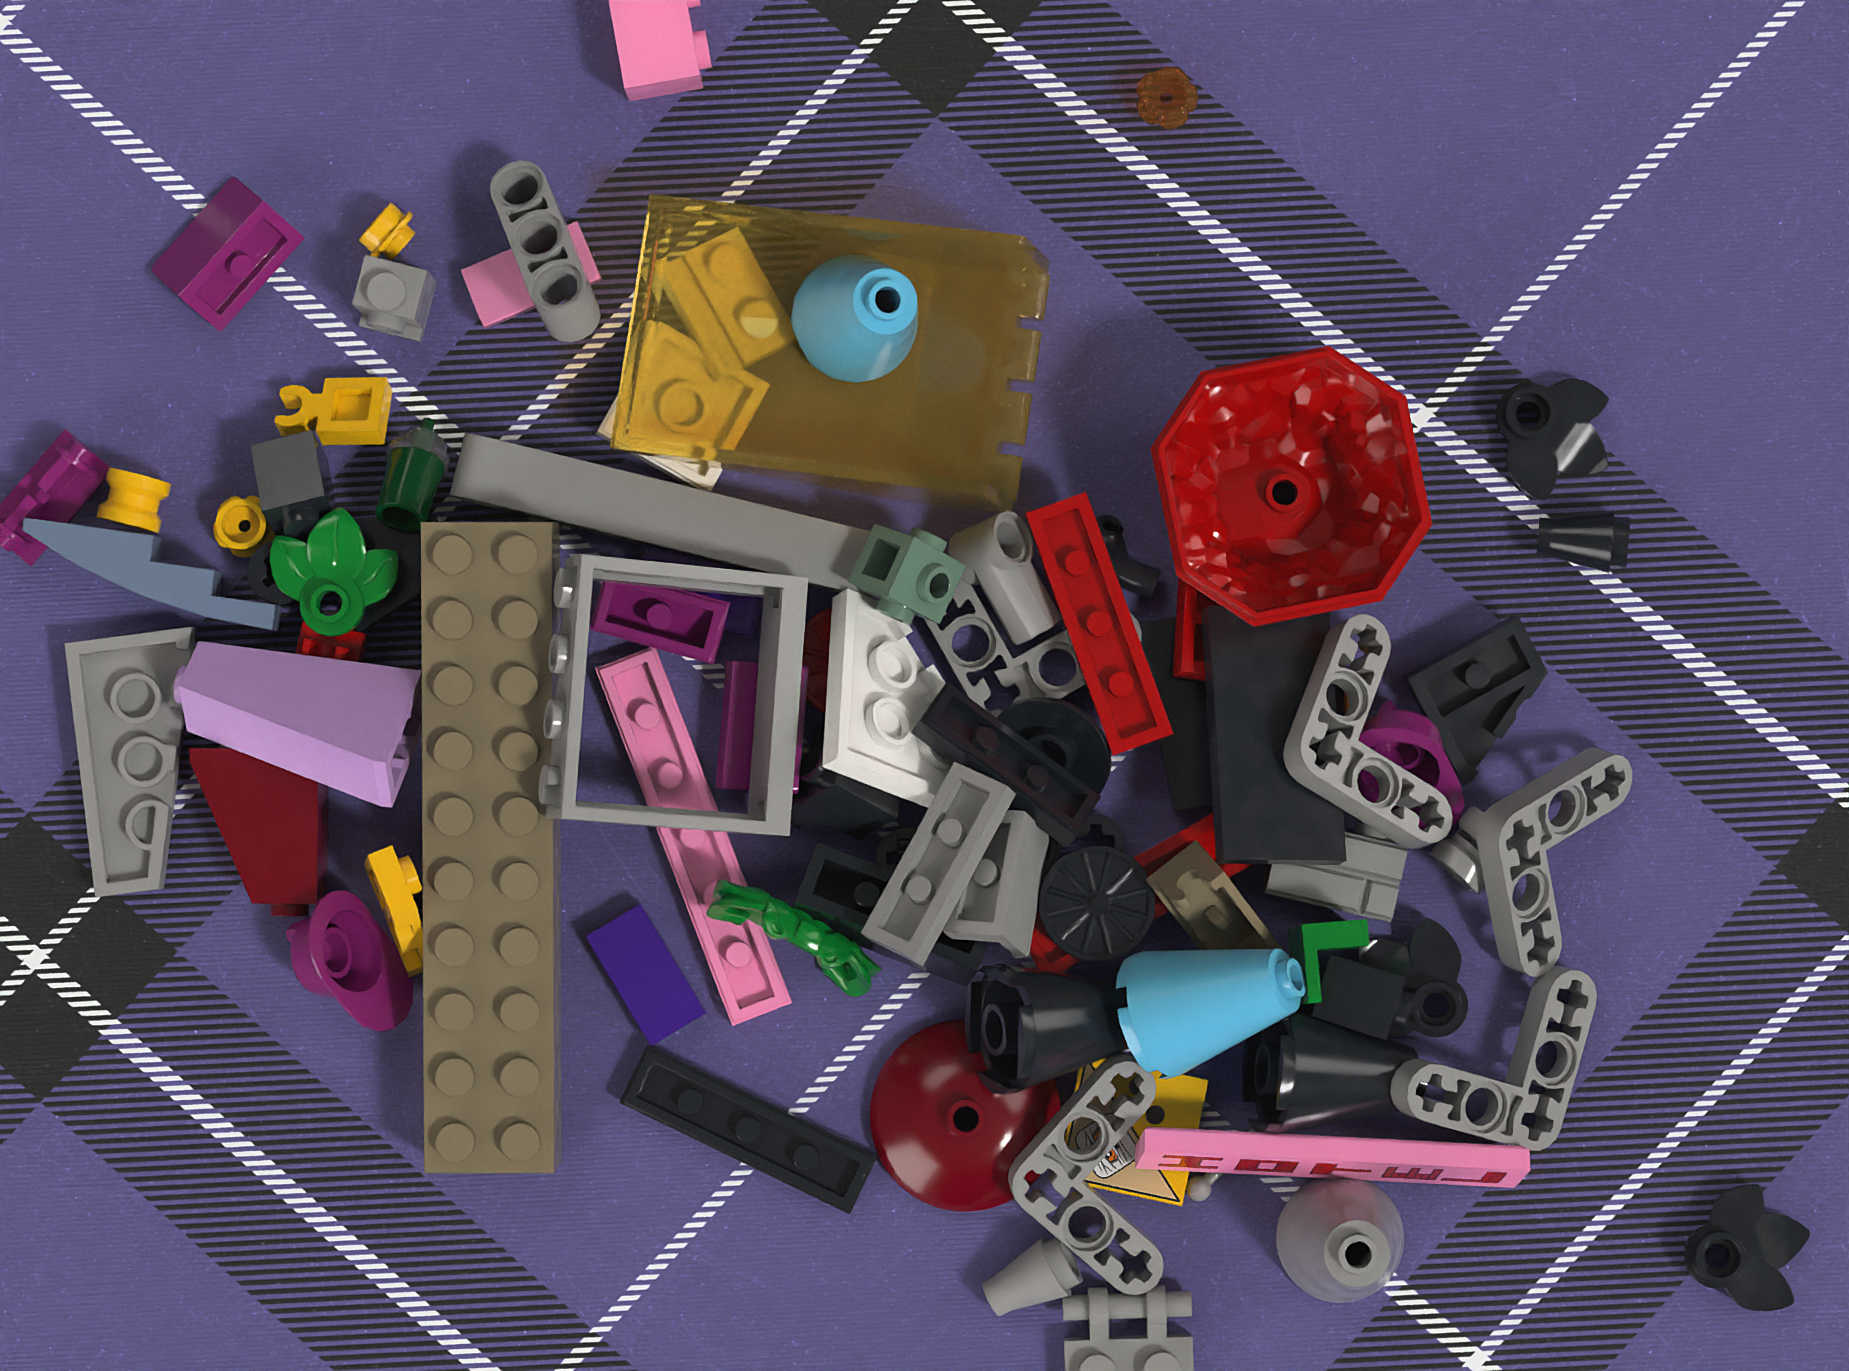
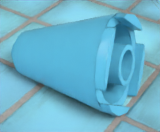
[791,254,918,383]
[1116,949,1306,1079]

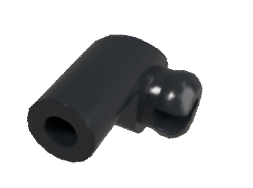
[1096,514,1161,599]

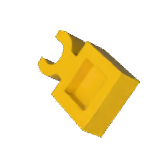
[274,377,393,445]

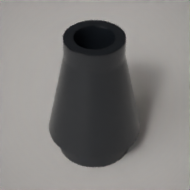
[1536,510,1630,573]

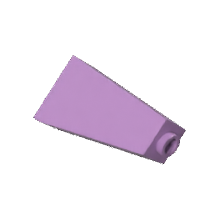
[174,641,422,808]

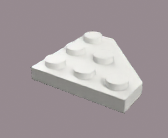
[822,588,953,808]

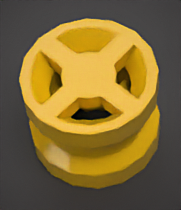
[96,468,172,533]

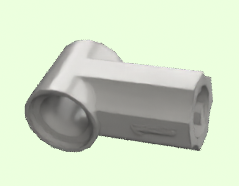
[948,511,1062,645]

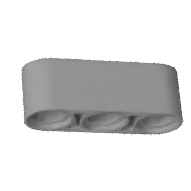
[490,160,601,343]

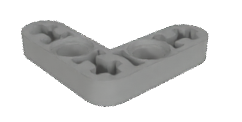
[923,578,1142,718]
[1283,614,1453,849]
[1477,747,1632,977]
[1390,966,1597,1151]
[1008,1054,1164,1295]

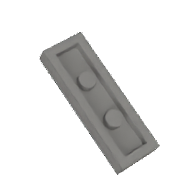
[861,762,1016,966]

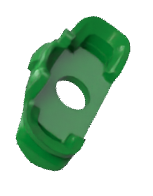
[706,879,882,997]

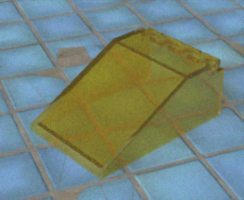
[610,194,1051,513]

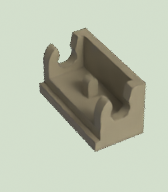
[1146,840,1284,951]

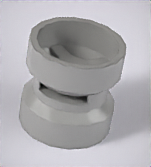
[1429,805,1485,895]

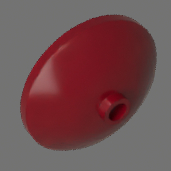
[870,1019,1061,1212]

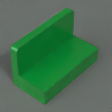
[1287,919,1370,1005]

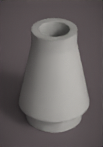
[982,1237,1083,1317]

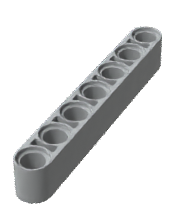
[449,433,876,600]

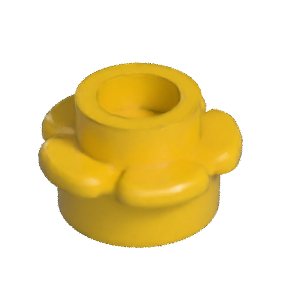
[358,202,416,261]
[213,495,275,558]

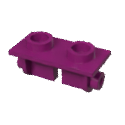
[0,429,111,567]

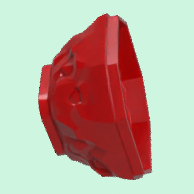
[1150,346,1433,627]

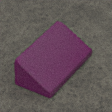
[590,582,731,664]

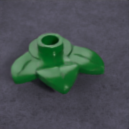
[270,507,399,637]

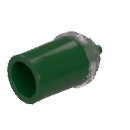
[375,418,450,532]

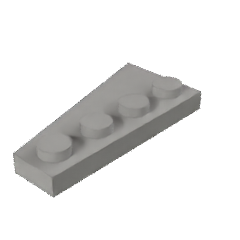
[64,627,196,897]

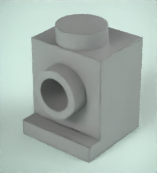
[352,255,437,343]

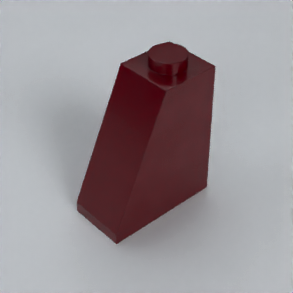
[189,748,329,916]

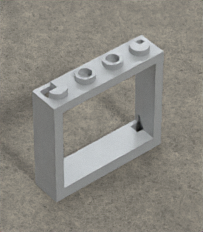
[538,554,808,836]

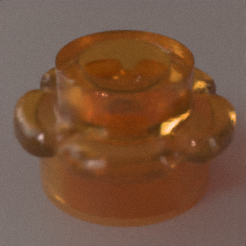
[1136,67,1198,130]

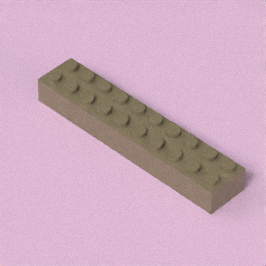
[421,522,562,1173]

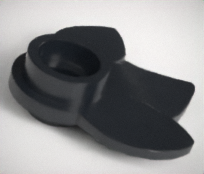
[1495,378,1609,501]
[1358,917,1468,1039]
[1683,1184,1810,1311]

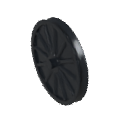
[1039,845,1155,962]

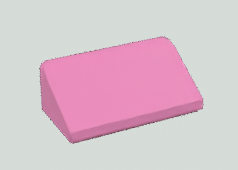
[461,221,602,329]

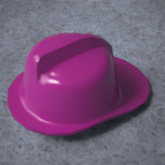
[1357,700,1465,829]
[286,890,413,1032]

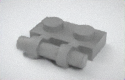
[1062,1285,1194,1371]

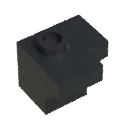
[790,721,901,840]

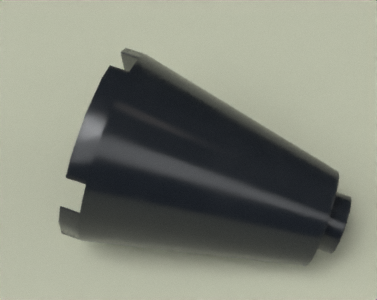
[964,964,1129,1095]
[1242,1011,1427,1134]

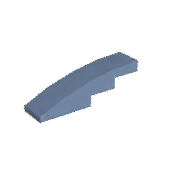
[22,518,282,631]

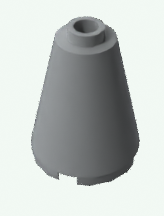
[1275,1178,1404,1303]

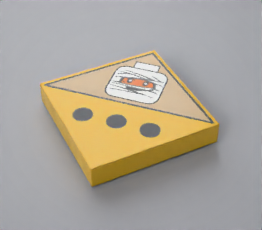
[1064,1058,1208,1206]

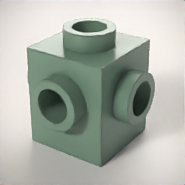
[848,524,966,625]

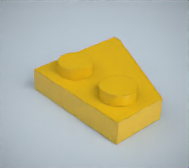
[363,845,423,978]

